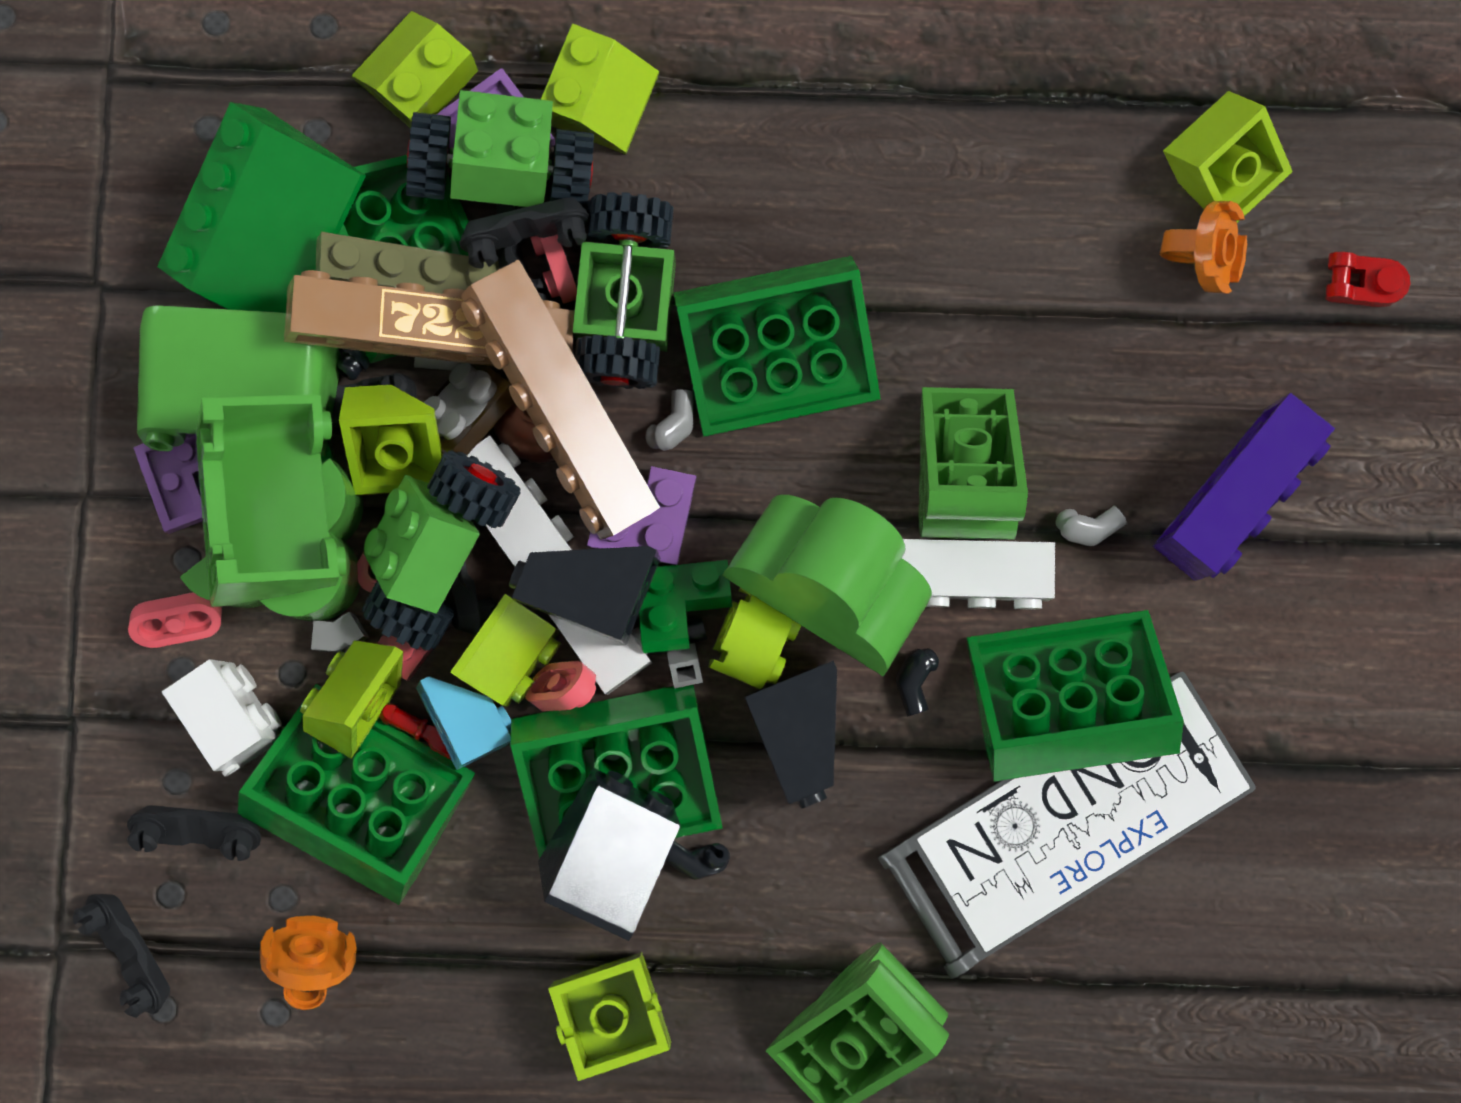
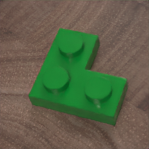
[639,560,732,653]

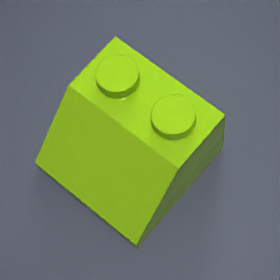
[352,11,478,129]
[541,23,659,154]
[1163,91,1293,223]
[339,385,443,495]
[450,594,561,707]
[300,640,403,759]

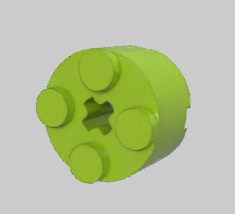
[708,587,801,689]

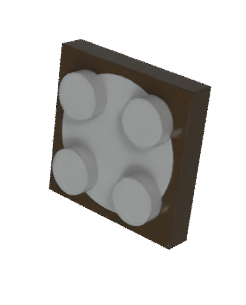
[424,363,514,455]

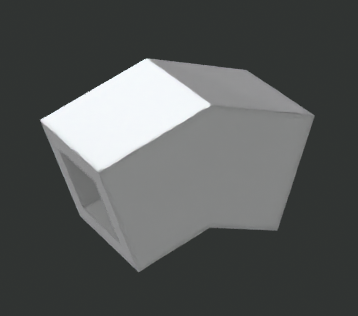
[311,612,370,653]
[667,643,703,688]

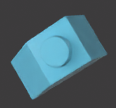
[416,676,511,770]

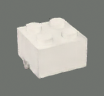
[162,659,282,777]

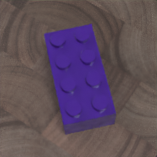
[1152,393,1335,581]

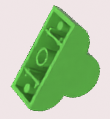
[919,387,1028,540]
[180,458,364,622]
[722,495,932,676]
[766,942,949,1103]

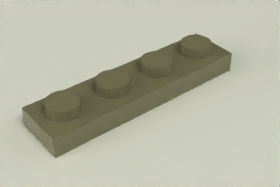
[316,232,499,294]

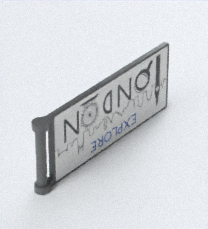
[877,672,1256,979]

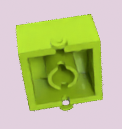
[548,952,671,1081]

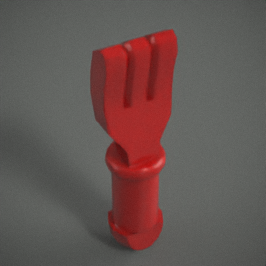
[379,704,451,760]

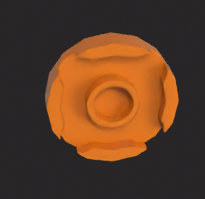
[1160,201,1247,294]
[260,915,357,1010]

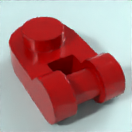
[1325,252,1411,307]

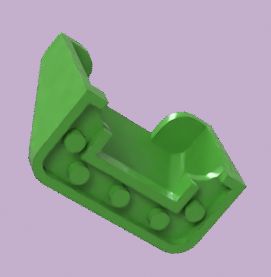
[137,306,342,457]
[196,394,346,607]

